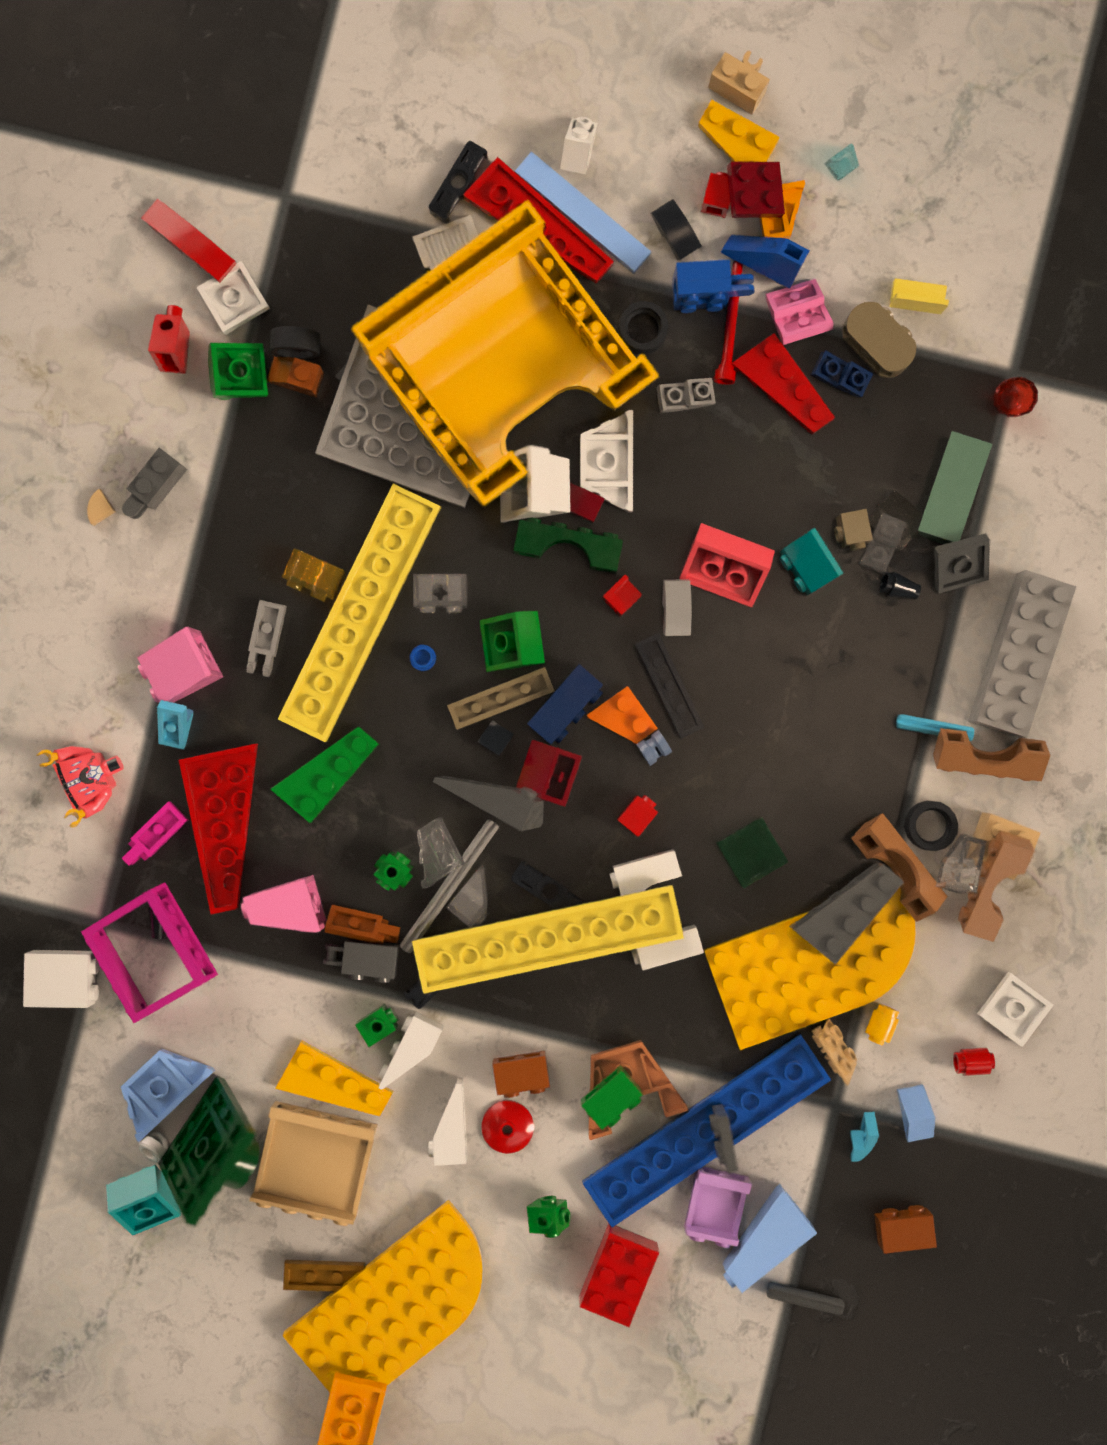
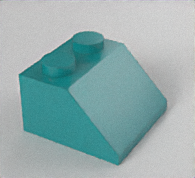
[780,528,843,596]
[106,1165,181,1235]

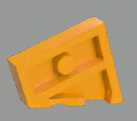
[759,180,805,239]

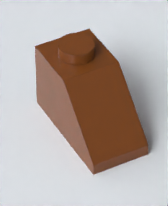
[267,356,324,398]

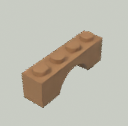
[933,728,1051,781]
[851,813,948,922]
[958,830,1035,942]

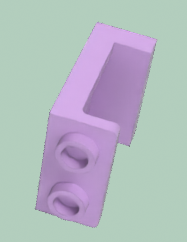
[684,1166,752,1248]

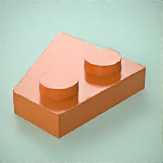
[586,686,658,744]

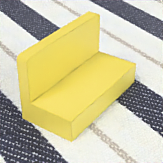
[889,278,949,314]

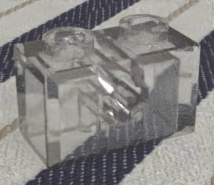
[413,574,468,613]

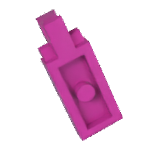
[122,801,189,866]

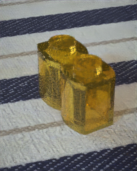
[282,548,345,602]

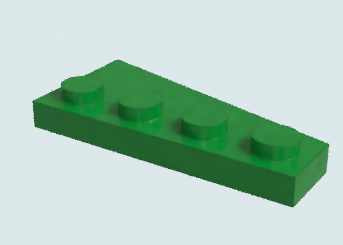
[270,727,379,823]

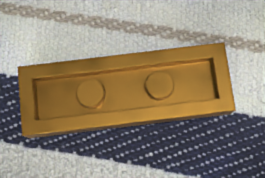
[283,1260,365,1291]

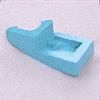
[850,1112,879,1162]

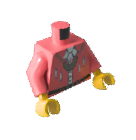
[36,746,124,828]

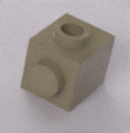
[835,509,873,551]

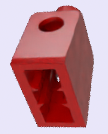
[148,305,190,374]

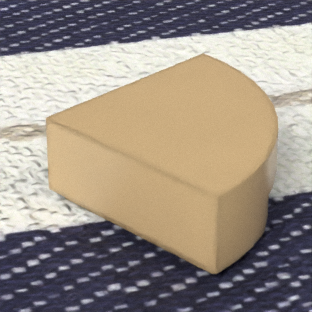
[87,489,116,526]

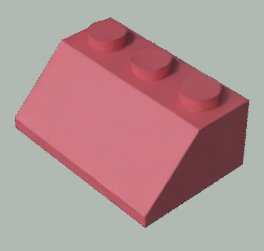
[679,523,775,607]

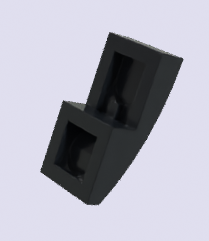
[650,199,702,260]

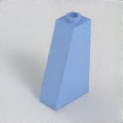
[723,1184,817,1293]

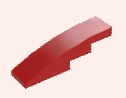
[141,198,237,283]

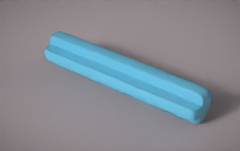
[896,714,974,741]

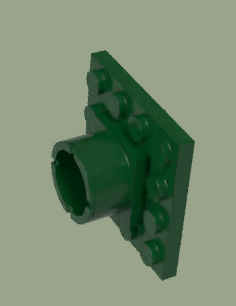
[158,1076,260,1227]

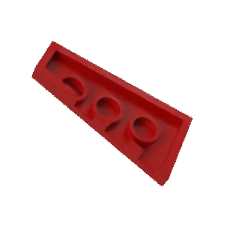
[732,333,835,435]

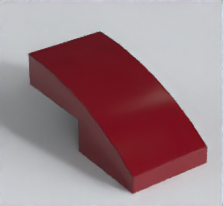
[568,483,605,523]

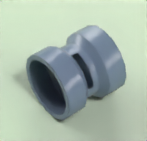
[636,730,672,766]

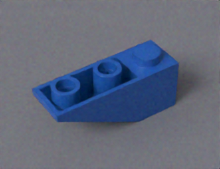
[720,235,810,289]

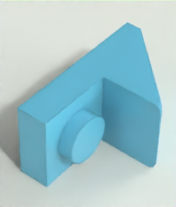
[157,700,193,750]

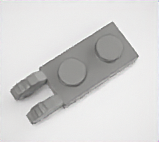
[246,600,287,677]

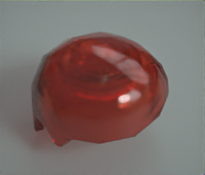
[993,376,1038,417]

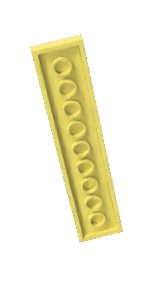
[278,483,441,742]
[412,885,684,994]

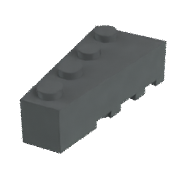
[789,862,904,965]

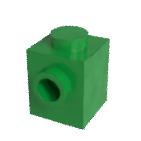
[355,1003,399,1047]

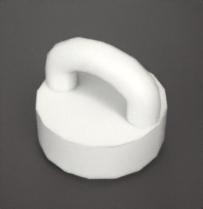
[138,1131,169,1162]

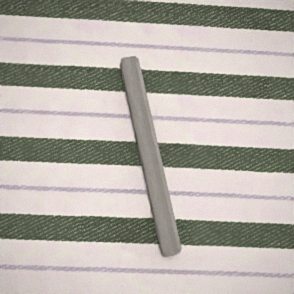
[400,819,499,953]

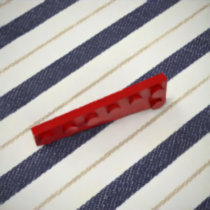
[463,157,614,284]

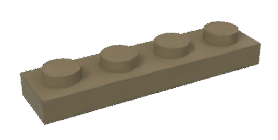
[447,667,555,730]

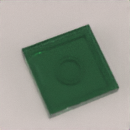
[716,817,788,889]

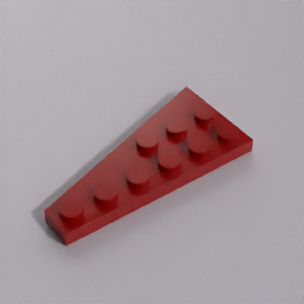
[179,743,258,914]

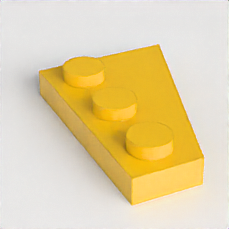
[698,100,780,162]

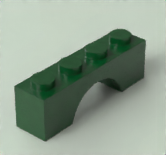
[513,517,623,574]

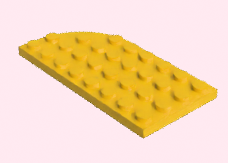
[704,887,916,1050]
[282,1200,482,1393]

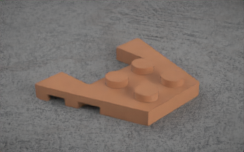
[588,1040,688,1140]

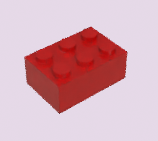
[579,1223,659,1327]

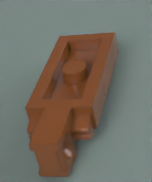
[325,905,400,944]

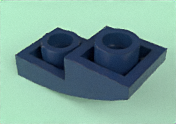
[811,350,873,398]

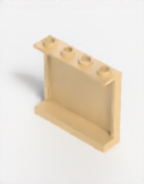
[249,1101,377,1226]

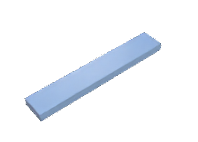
[515,151,651,274]

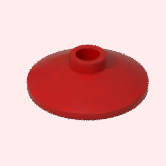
[482,1100,534,1154]

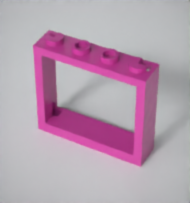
[81,883,218,1023]

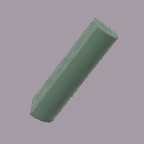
[918,431,992,545]

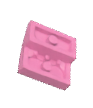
[766,279,833,345]

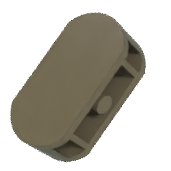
[842,302,916,378]

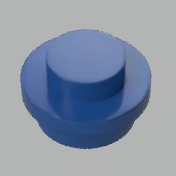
[410,645,436,671]

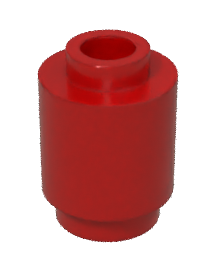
[953,1047,995,1076]

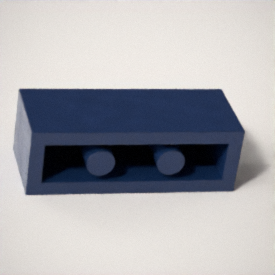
[527,664,603,744]

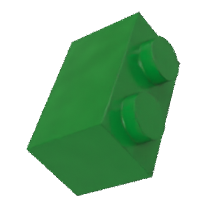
[581,1065,643,1130]

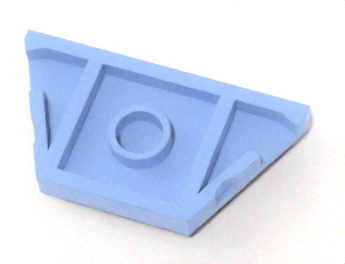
[121,1049,215,1142]

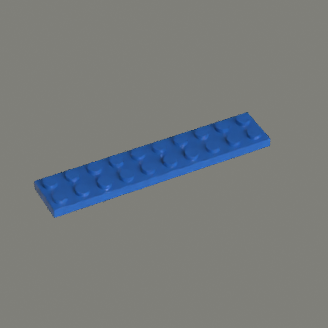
[582,1034,831,1227]

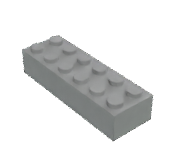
[968,570,1076,738]

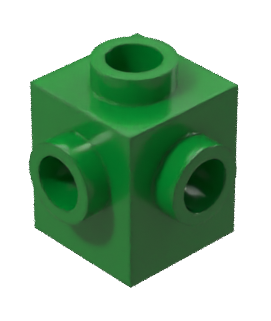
[374,851,413,891]
[527,1195,571,1238]

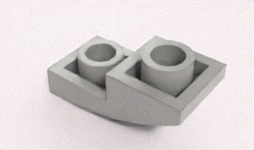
[656,378,716,413]
[662,579,692,636]

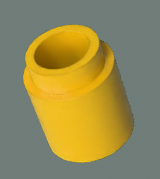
[865,1004,899,1046]

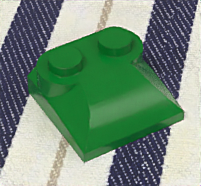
[208,343,268,400]

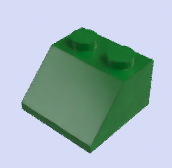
[479,611,545,672]

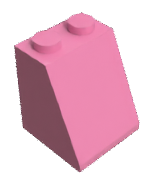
[137,627,223,703]
[241,875,327,933]

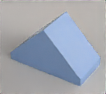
[897,1084,935,1142]

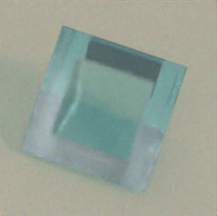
[824,143,859,181]

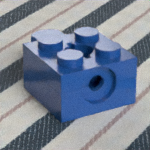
[672,259,755,313]

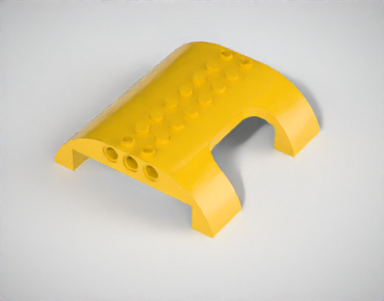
[352,200,659,506]

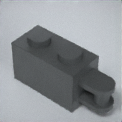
[122,448,188,519]
[323,939,400,983]

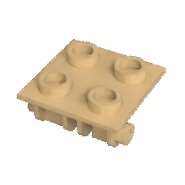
[812,1019,857,1086]

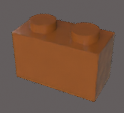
[492,1051,550,1098]
[874,1205,937,1254]

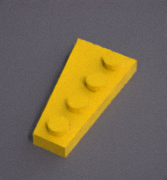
[275,1040,394,1116]

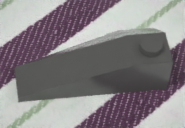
[433,776,544,831]

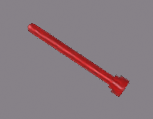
[714,261,743,385]

